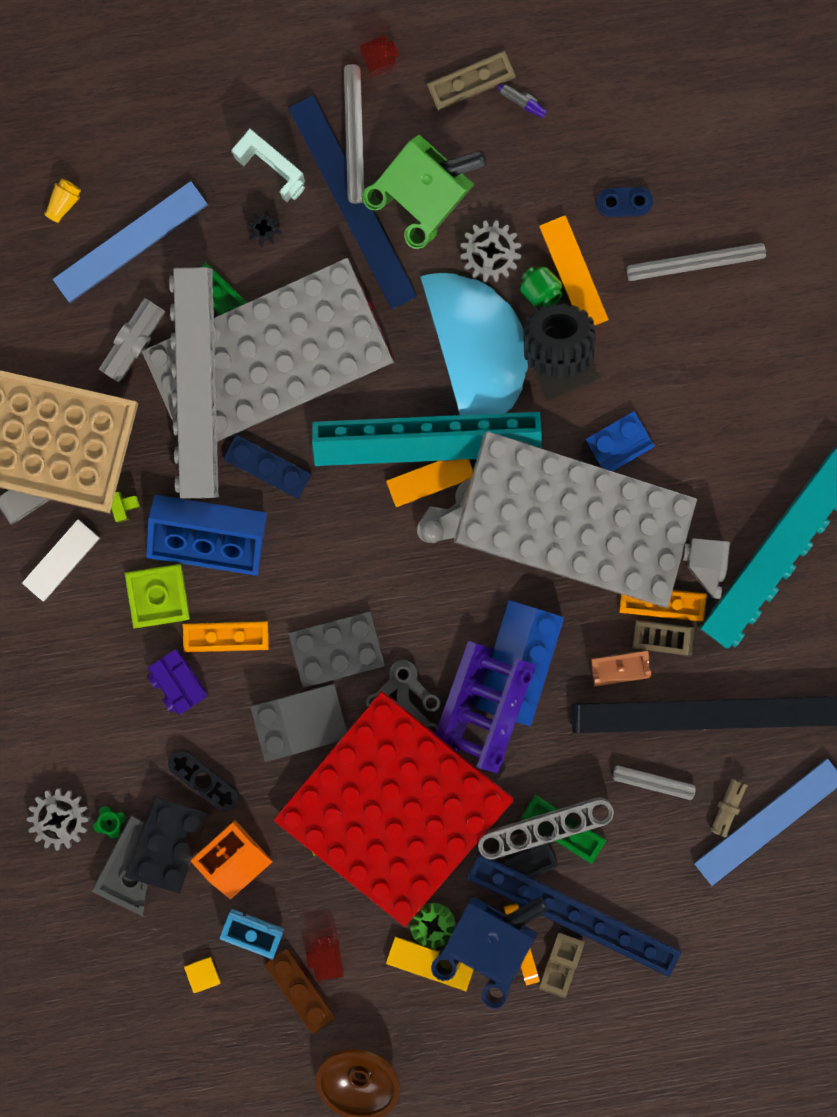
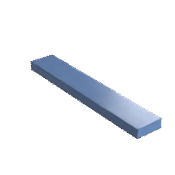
[53,181,208,303]
[694,758,837,886]

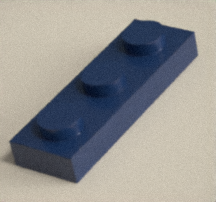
[223,435,312,499]

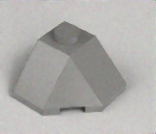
[683,538,730,599]

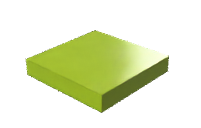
[125,564,190,629]

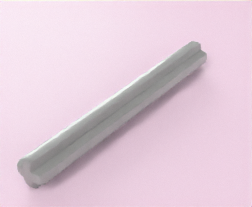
[344,64,364,204]
[626,243,766,281]

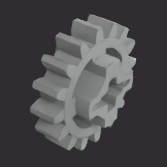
[460,221,521,283]
[27,788,90,850]

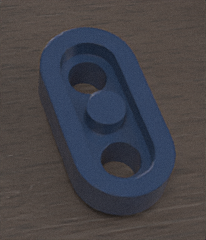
[596,187,653,218]

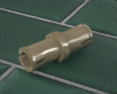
[710,778,748,837]

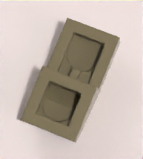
[538,933,585,998]

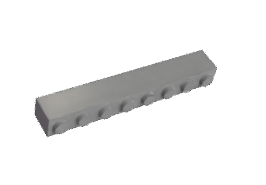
[169,267,219,498]

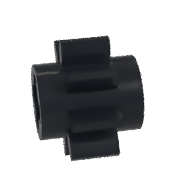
[246,211,282,247]

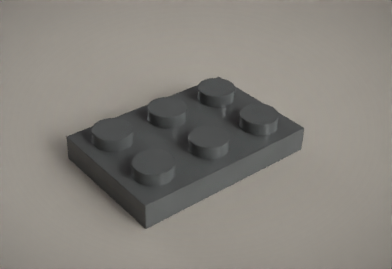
[288,611,385,688]

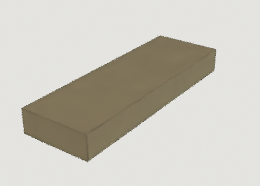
[427,50,516,111]

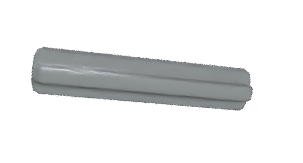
[612,766,696,800]

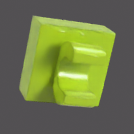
[111,492,140,523]

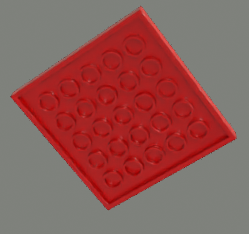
[273,691,514,927]

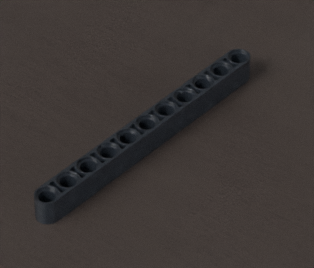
[571,696,837,733]

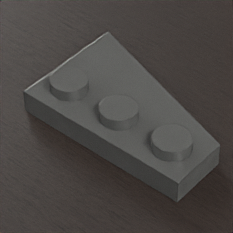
[92,815,148,916]

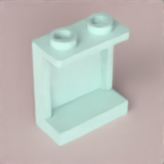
[231,129,305,202]

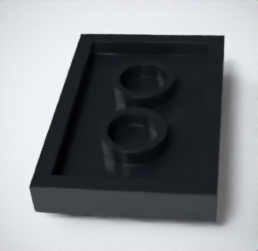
[125,796,208,894]

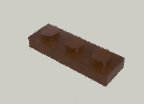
[264,947,335,1034]

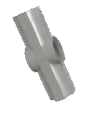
[99,298,166,383]

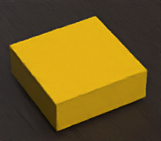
[184,956,221,993]

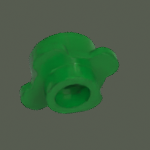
[93,806,126,839]

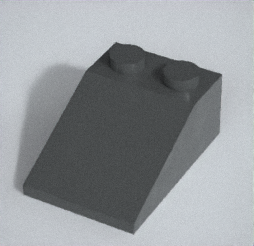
[251,684,347,762]

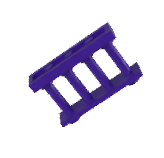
[435,641,536,773]

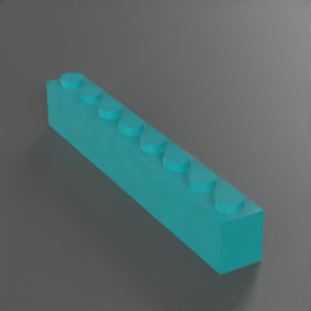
[312,412,542,466]
[699,447,837,649]

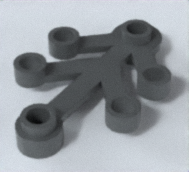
[366,660,440,730]

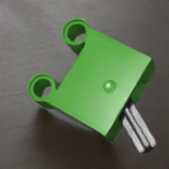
[362,135,487,249]

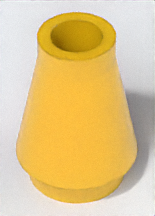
[44,179,81,223]

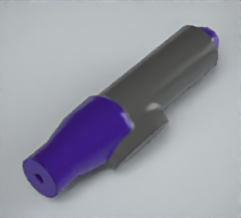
[497,84,547,119]

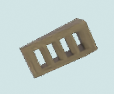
[632,620,695,656]

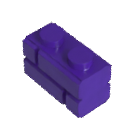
[147,649,209,715]

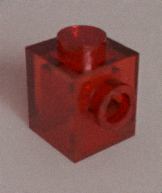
[359,35,399,78]
[306,936,344,981]

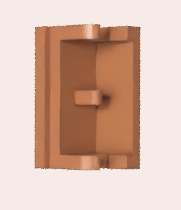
[590,650,651,687]

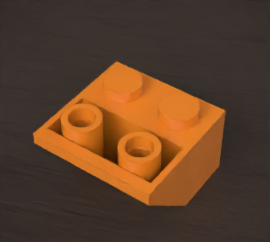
[190,820,273,900]

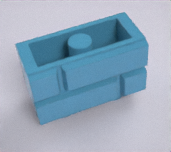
[220,909,284,959]

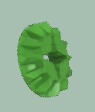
[410,903,455,949]

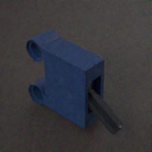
[431,897,548,1009]

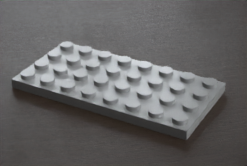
[142,258,394,442]
[454,432,697,608]

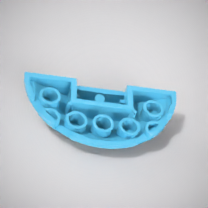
[420,273,528,415]

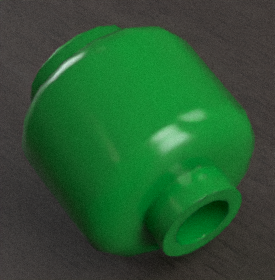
[520,266,562,308]

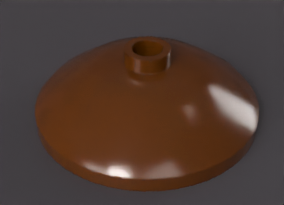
[315,1049,400,1117]

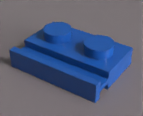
[585,411,655,471]

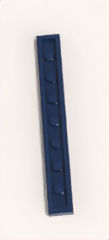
[288,95,417,310]
[466,852,682,977]

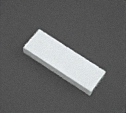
[22,519,100,602]

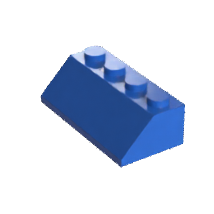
[146,495,267,576]
[476,600,564,726]

